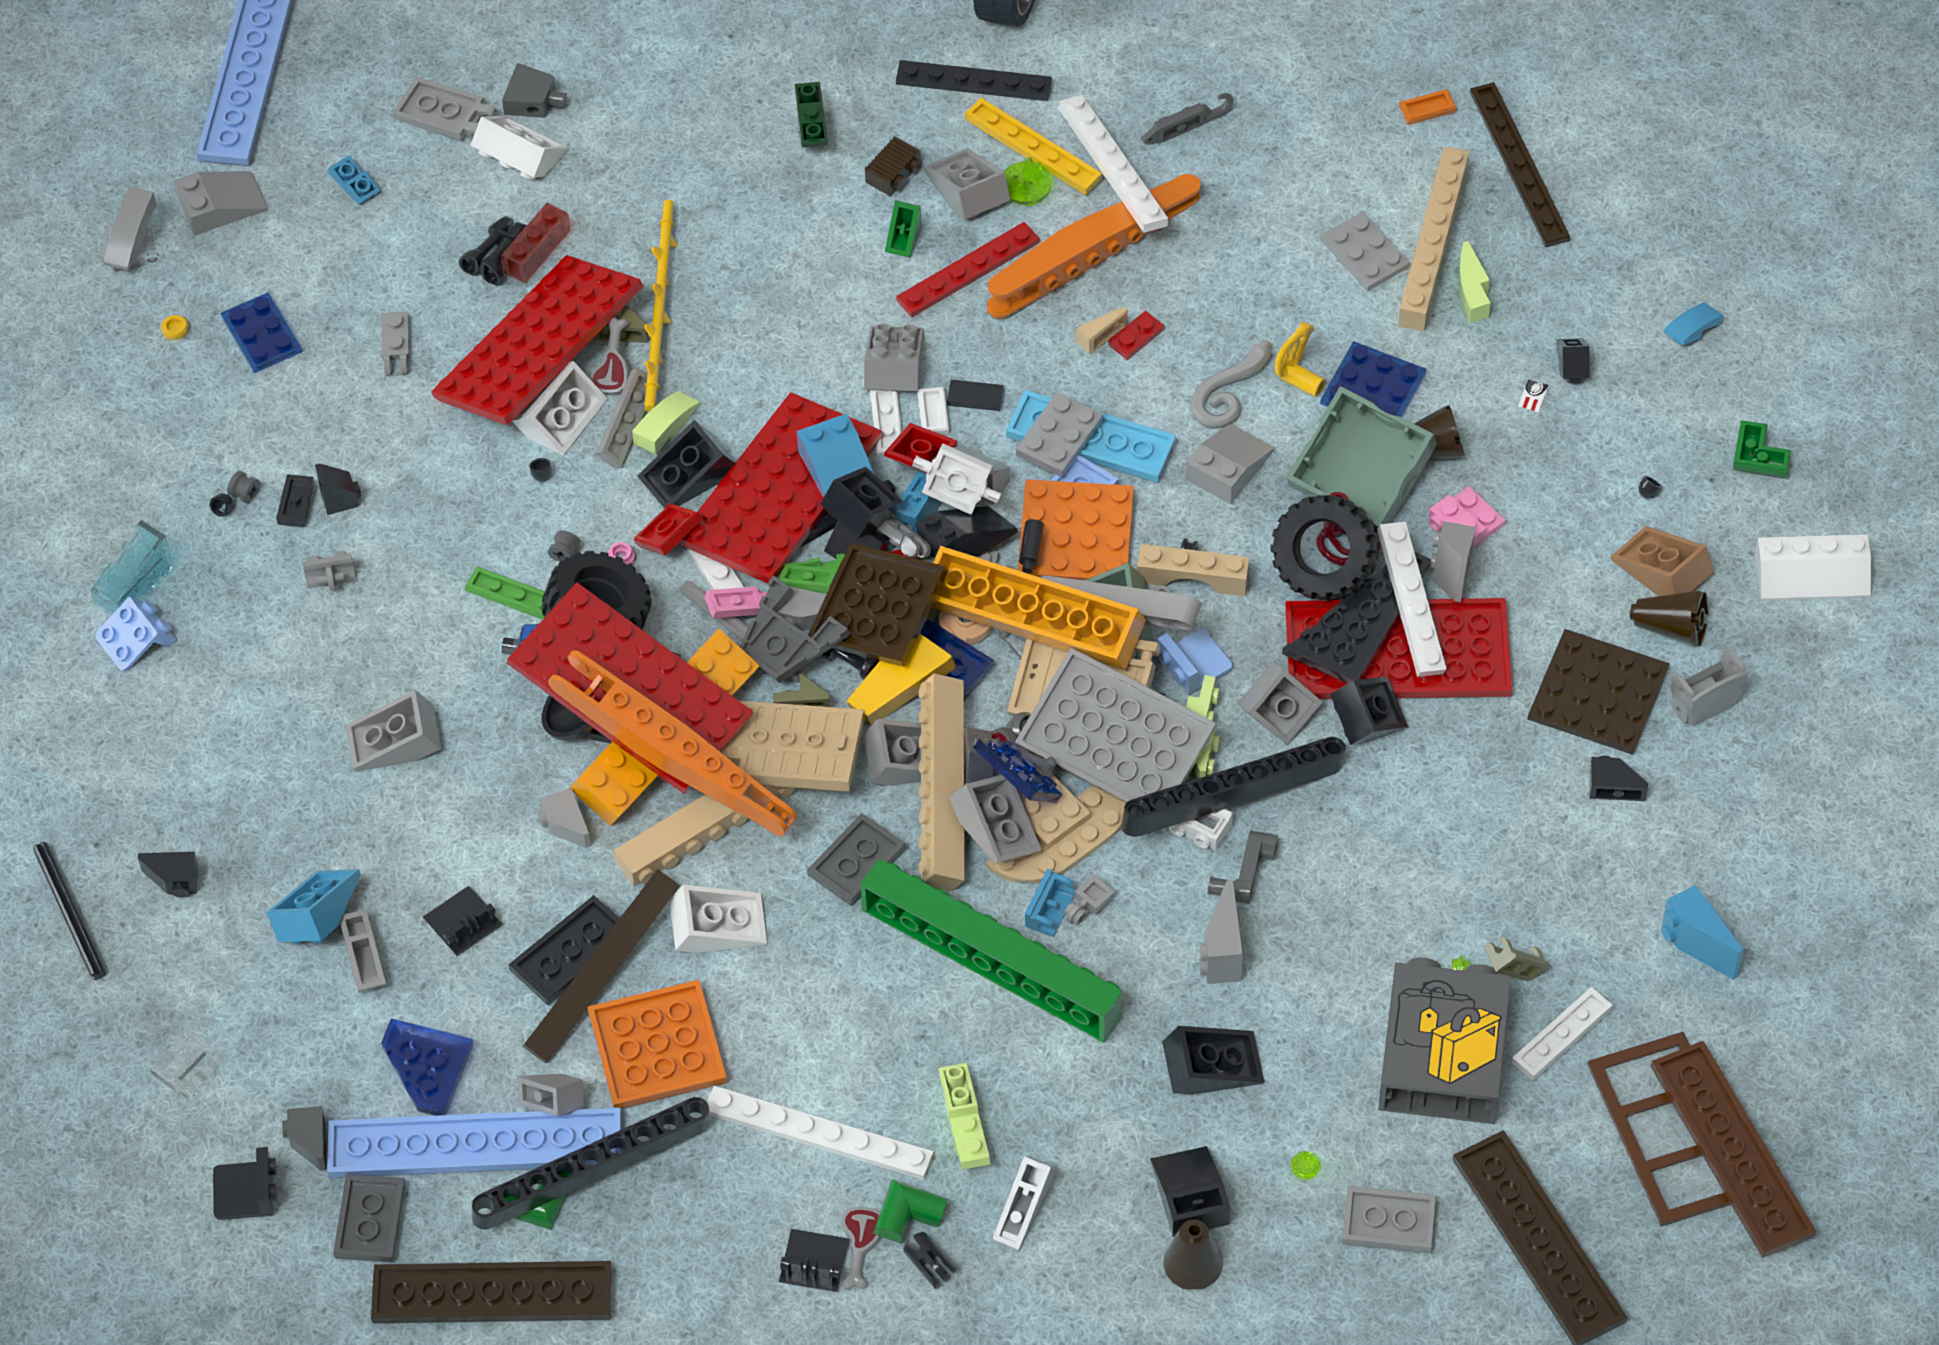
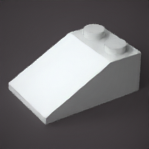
[670,884,767,953]

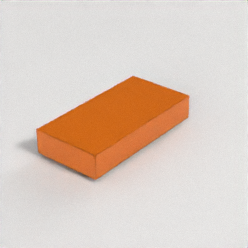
[1399,89,1457,125]

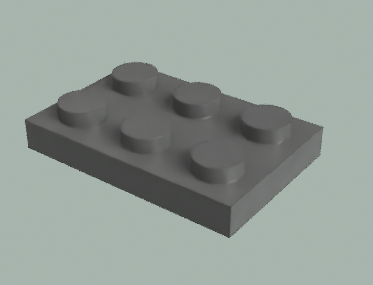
[807,813,905,906]
[333,1174,405,1262]

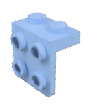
[96,596,177,671]
[1157,629,1232,695]

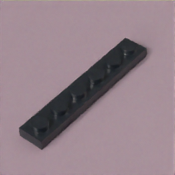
[896,60,1052,101]

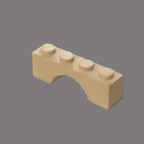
[1137,544,1250,596]

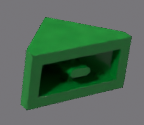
[885,200,922,258]

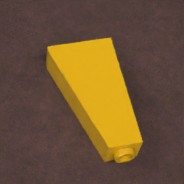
[846,634,956,725]

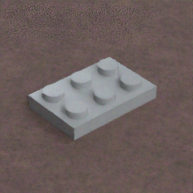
[1320,211,1410,291]
[1016,392,1103,477]
[1342,1186,1436,1253]

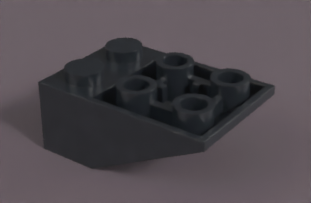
[1150,1146,1231,1237]

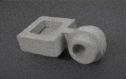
[1064,875,1115,925]

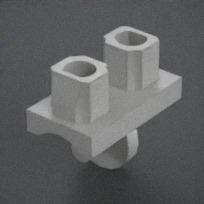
[302,550,356,590]

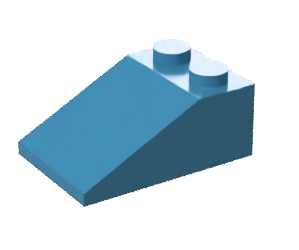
[797,414,874,498]
[267,869,361,944]
[1661,885,1744,979]

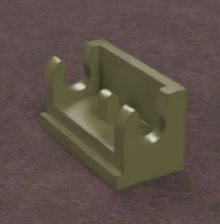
[1484,937,1550,981]

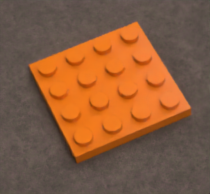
[1018,479,1134,581]
[587,980,727,1109]

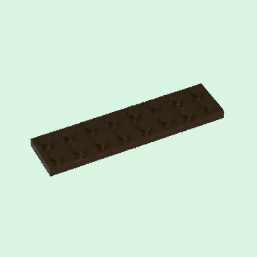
[1452,1130,1627,1345]
[371,1261,612,1323]

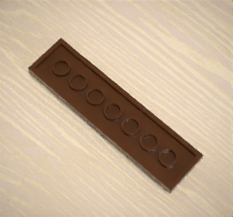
[1650,1041,1816,1258]

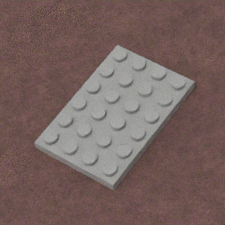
[1015,647,1217,803]

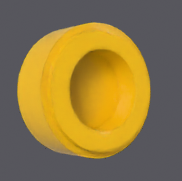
[161,315,189,340]

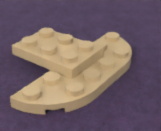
[986,764,1126,884]

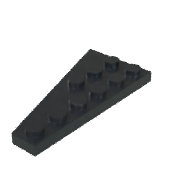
[1282,552,1431,683]

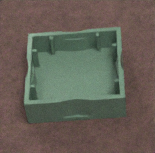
[1286,386,1438,532]

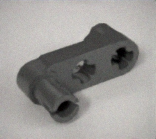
[1207,830,1278,904]

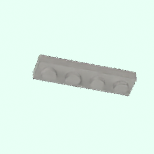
[595,368,647,468]

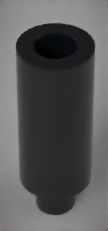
[1019,519,1045,574]

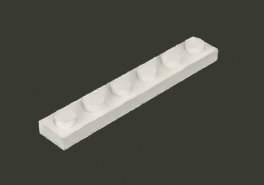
[1377,522,1446,677]

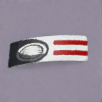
[1518,380,1549,412]

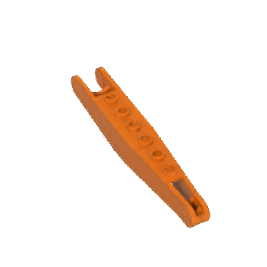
[987,174,1201,318]
[548,650,797,836]

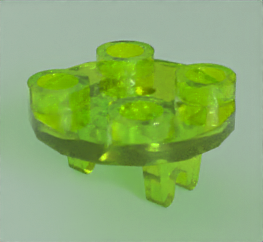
[1004,157,1052,206]

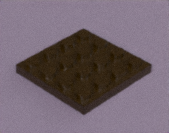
[808,543,948,667]
[1527,629,1670,755]

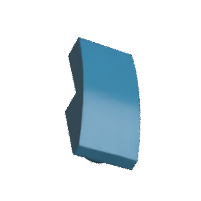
[328,155,381,205]
[1664,302,1724,345]

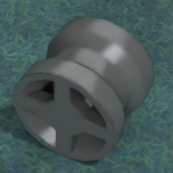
[227,471,261,504]
[548,530,581,562]

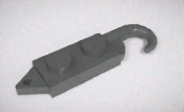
[1141,93,1234,144]

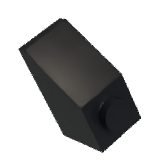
[1556,338,1590,383]
[315,463,362,515]
[1589,756,1648,801]
[138,851,198,898]

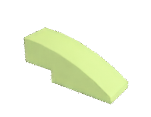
[1458,241,1491,323]
[632,391,701,455]

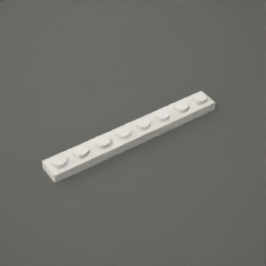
[1059,95,1168,233]
[707,1086,934,1180]

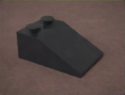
[637,420,736,508]
[915,506,1018,559]
[1162,1026,1264,1095]

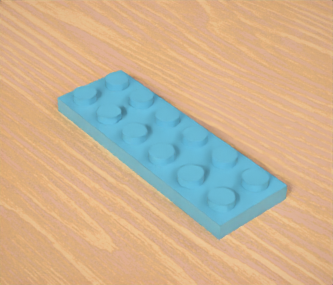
[1006,390,1176,483]

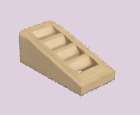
[1075,307,1128,354]

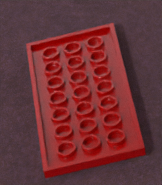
[431,255,644,426]
[678,392,883,583]
[507,583,753,794]
[1285,598,1512,699]

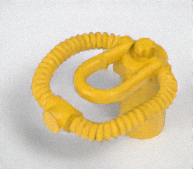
[1274,322,1326,398]

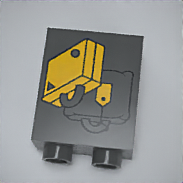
[1378,957,1511,1124]

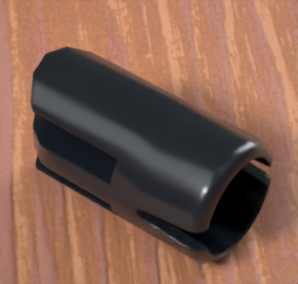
[903,1232,957,1289]

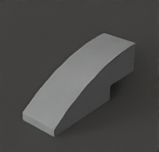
[103,186,157,271]
[340,909,386,992]

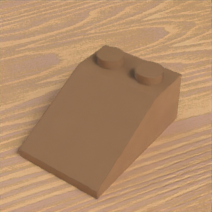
[1610,526,1714,596]

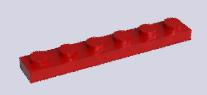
[896,222,1040,318]

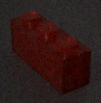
[501,202,571,284]

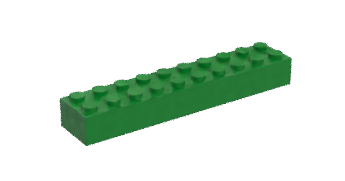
[860,858,1123,1043]

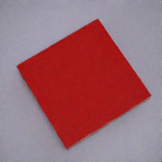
[633,504,703,555]

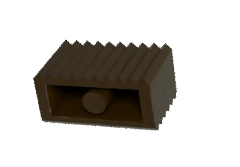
[865,136,922,197]

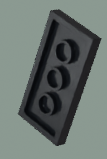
[508,895,620,1006]

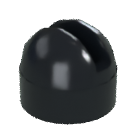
[529,458,552,481]
[1638,475,1662,498]
[209,493,234,517]

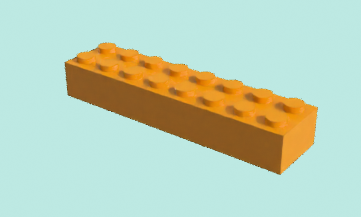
[932,546,1146,670]
[569,628,759,826]

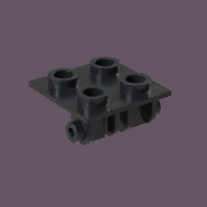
[423,886,502,956]
[779,1229,849,1292]

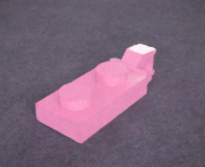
[704,586,767,618]

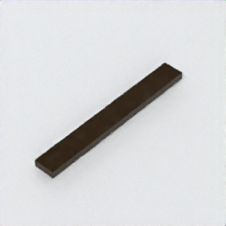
[1470,82,1570,248]
[522,869,680,1063]

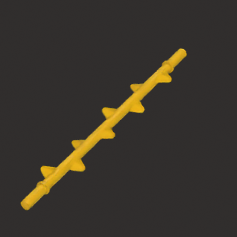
[644,200,678,412]

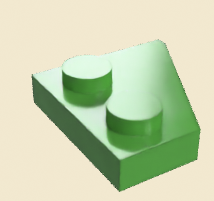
[778,554,845,594]

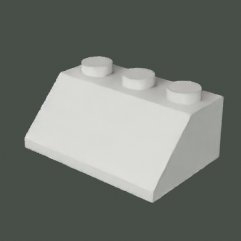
[471,116,568,180]
[512,361,608,455]

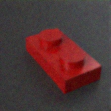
[1108,310,1164,360]

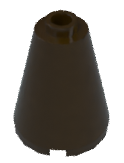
[1414,405,1465,460]
[1630,591,1709,646]
[1163,1220,1223,1290]

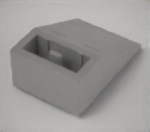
[864,324,923,391]

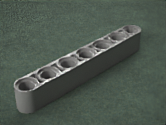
[1041,575,1202,631]

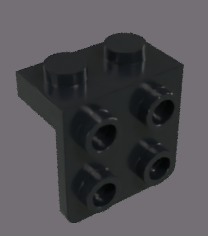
[213,1147,277,1220]

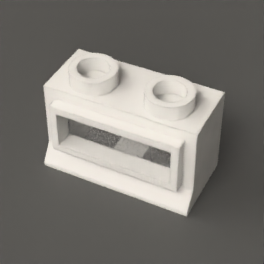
[1169,809,1233,851]

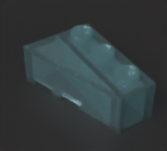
[91,520,173,615]

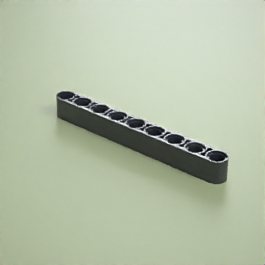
[1121,737,1346,837]
[472,1097,709,1230]

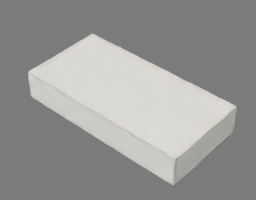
[917,387,949,435]

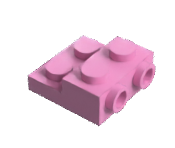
[1428,486,1506,548]

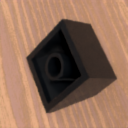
[820,466,904,539]
[1330,676,1408,745]

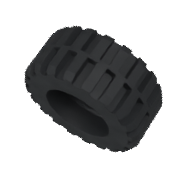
[1270,495,1379,600]
[541,551,652,630]

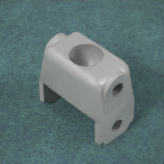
[1671,647,1748,726]

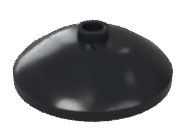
[541,695,594,740]

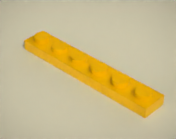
[965,98,1102,196]

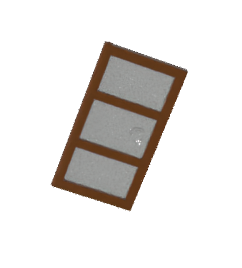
[1587,1032,1731,1227]

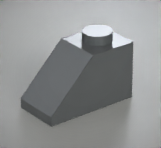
[282,1106,326,1171]

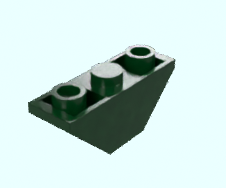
[794,81,828,148]

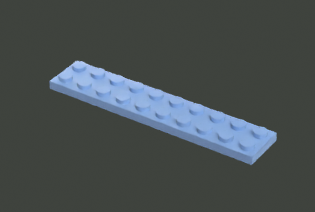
[197,0,293,165]
[327,1108,621,1178]

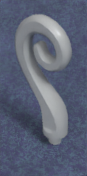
[1191,339,1271,428]

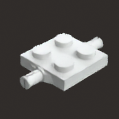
[912,444,1001,514]

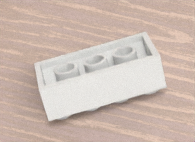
[1755,534,1871,600]

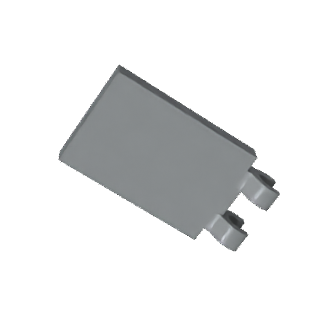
[392,77,497,141]

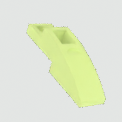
[1187,675,1220,779]
[938,1063,990,1170]

